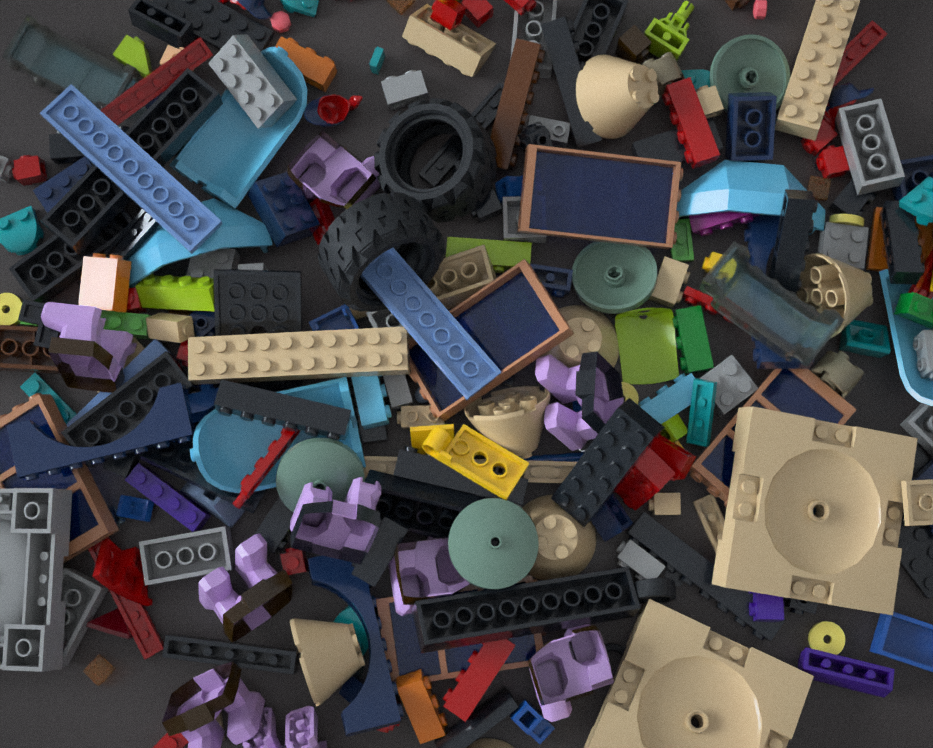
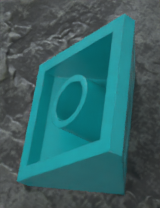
[839,320,891,358]

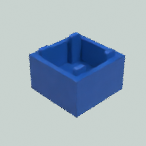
[309,304,360,331]

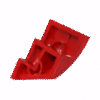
[92,539,152,606]

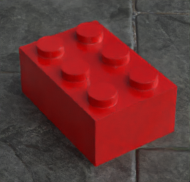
[615,447,676,511]

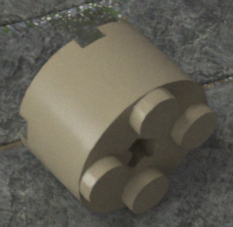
[642,52,685,98]
[810,351,864,399]

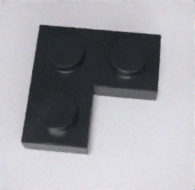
[18,299,61,349]

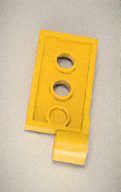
[422,424,529,500]

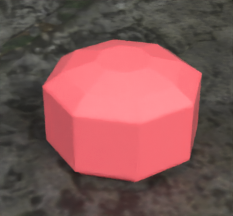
[753,0,767,19]
[270,11,292,33]

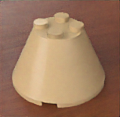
[576,54,659,139]
[793,253,873,340]
[535,305,619,368]
[464,386,551,459]
[522,495,596,580]
[290,618,365,707]

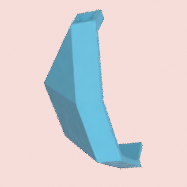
[676,160,825,235]
[127,198,273,288]

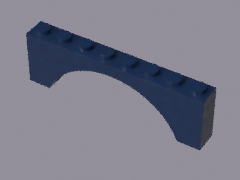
[744,214,815,369]
[7,383,195,481]
[307,555,403,737]

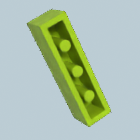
[446,237,532,273]
[135,274,215,312]

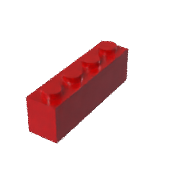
[662,77,720,169]
[650,434,697,481]
[443,639,516,722]

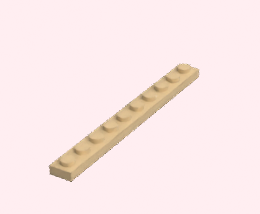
[364,456,577,483]

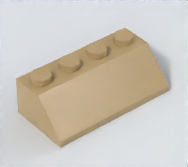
[402,4,496,77]
[426,245,496,309]

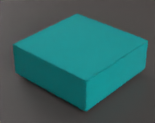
[369,46,385,75]

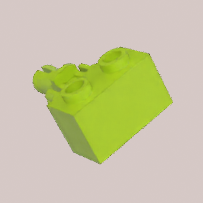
[644,1,695,61]

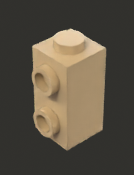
[146,312,195,343]
[397,405,445,429]

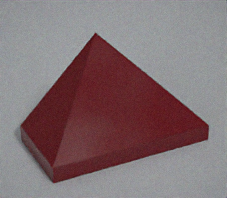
[86,608,133,639]

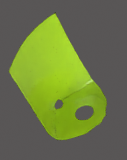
[615,308,679,385]

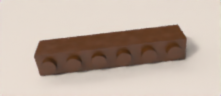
[490,38,546,170]

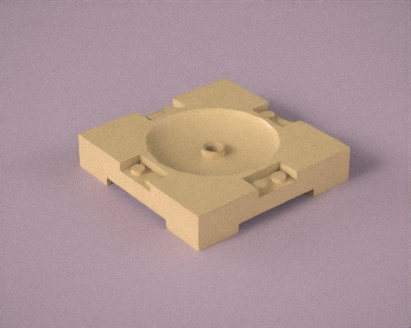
[712,406,918,615]
[584,599,814,748]

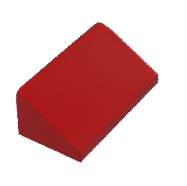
[309,198,335,245]

